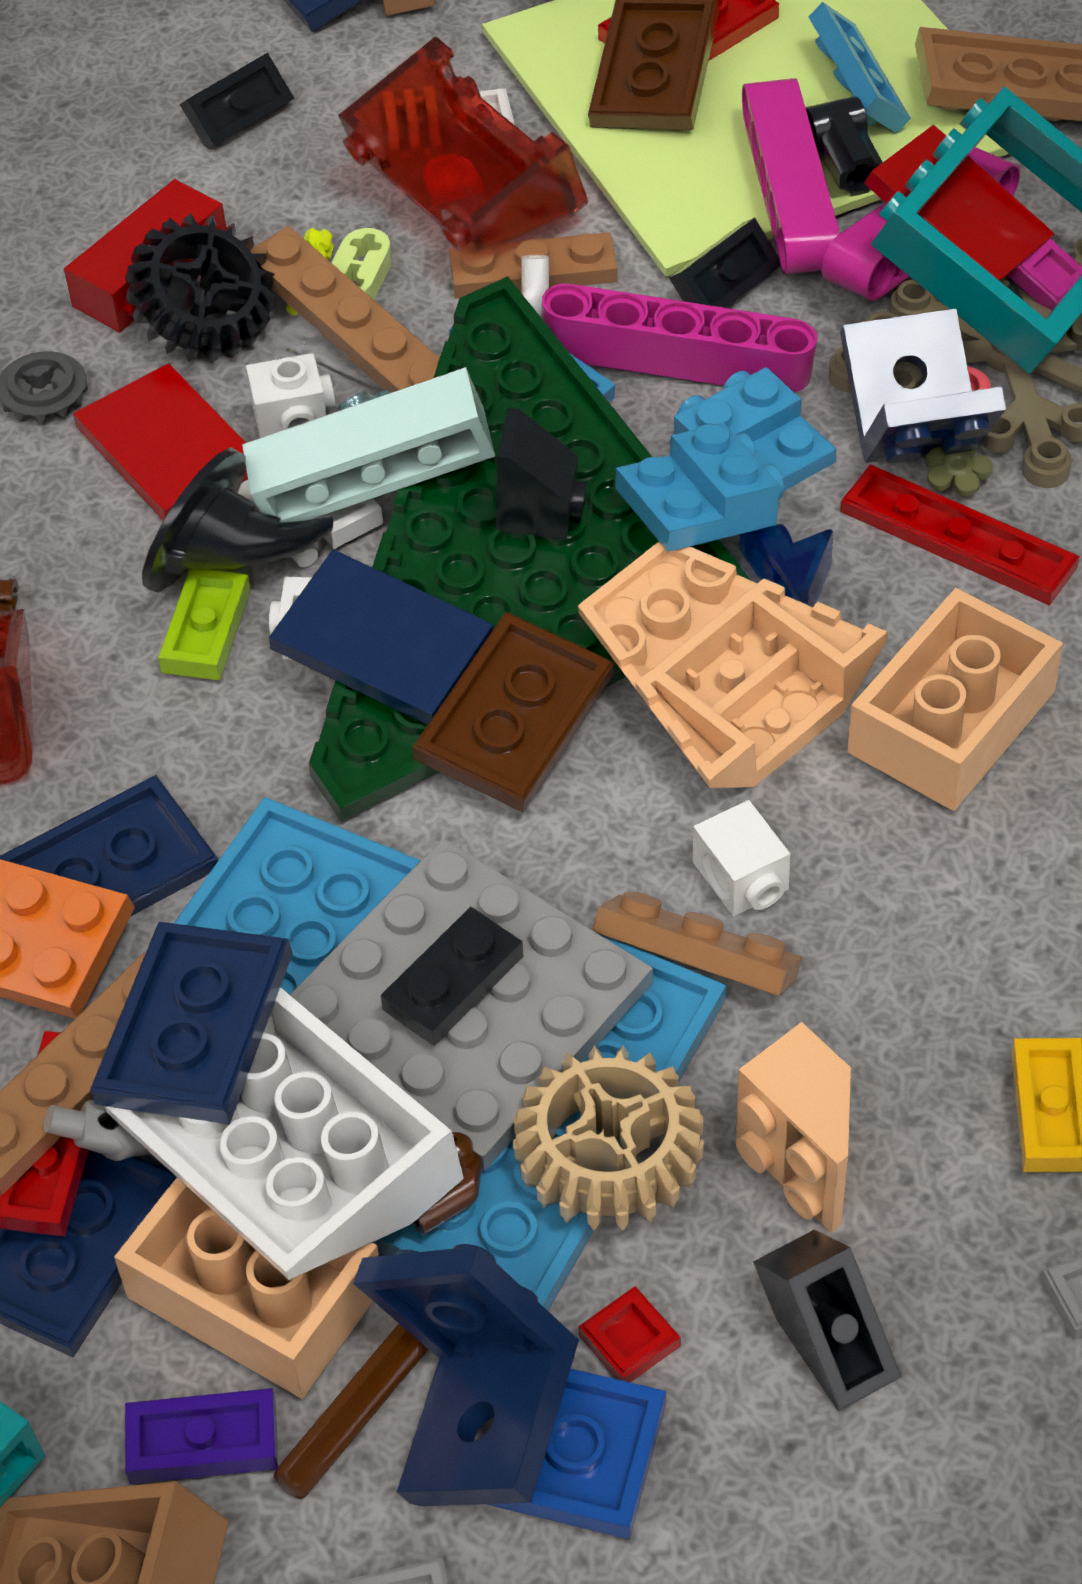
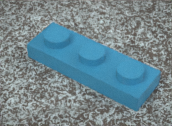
[808,2,911,133]

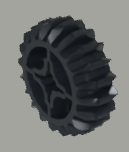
[125,213,276,364]

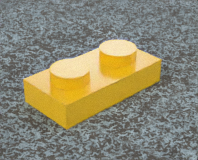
[1011,1038,1082,1172]

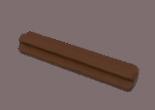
[274,1324,428,1499]

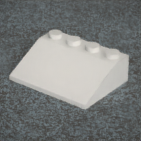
[104,987,464,1280]

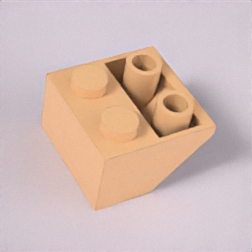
[736,1022,851,1233]

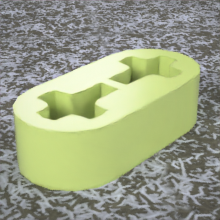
[331,228,392,300]

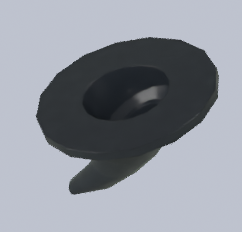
[142,447,333,593]

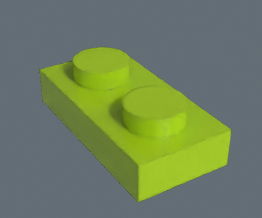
[158,569,251,681]

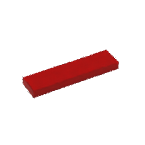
[840,464,1080,606]

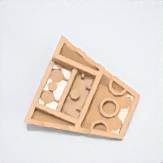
[578,542,887,788]

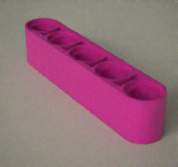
[742,78,840,275]
[821,147,1020,301]
[541,284,817,393]

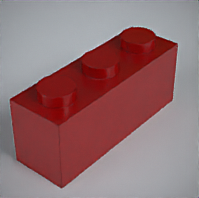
[64,179,226,333]

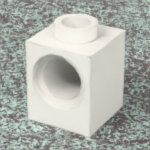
[693,800,791,916]

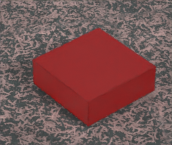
[578,1286,681,1382]

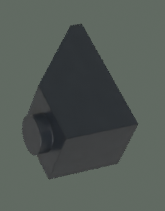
[496,408,587,541]
[753,1229,902,1411]

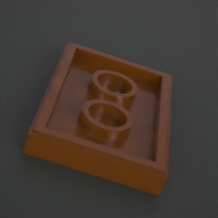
[588,0,719,130]
[412,612,615,813]

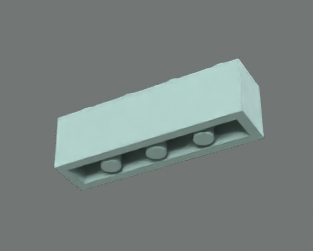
[242,367,495,522]

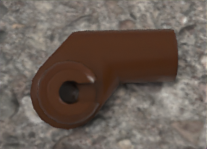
[412,1132,483,1236]

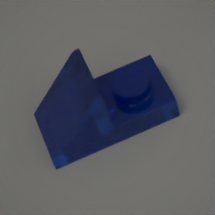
[739,523,834,607]

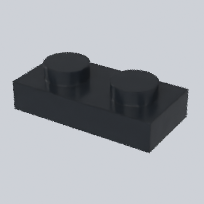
[180,52,294,149]
[669,217,781,308]
[380,906,524,1046]

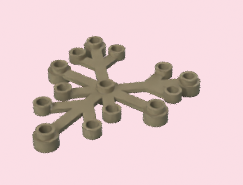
[829,237,1082,488]

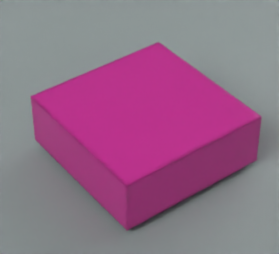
[1010,238,1082,310]

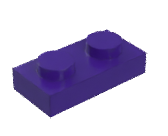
[125,1388,278,1484]

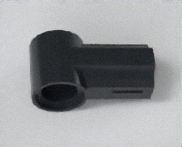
[805,96,883,196]

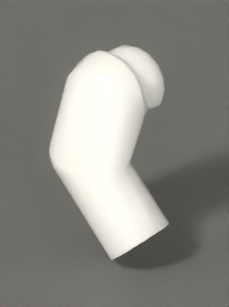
[521,255,549,317]

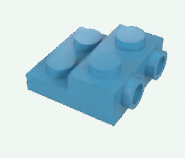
[674,367,837,491]
[615,423,784,552]

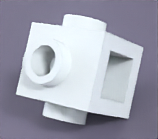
[246,353,336,438]

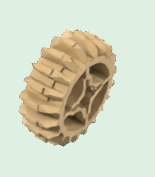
[513,1045,704,1231]

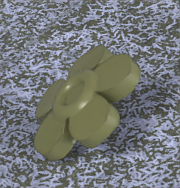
[925,447,993,496]

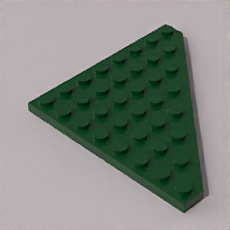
[309,276,752,822]

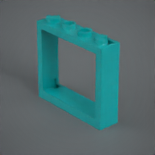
[871,86,1082,374]

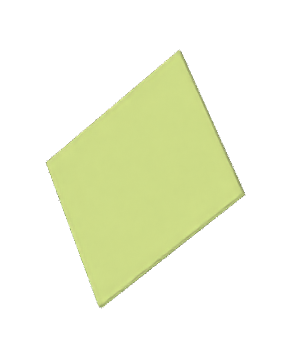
[482,0,1009,277]

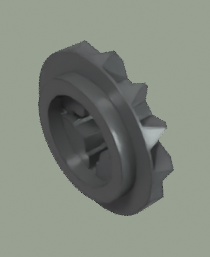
[0,351,88,424]

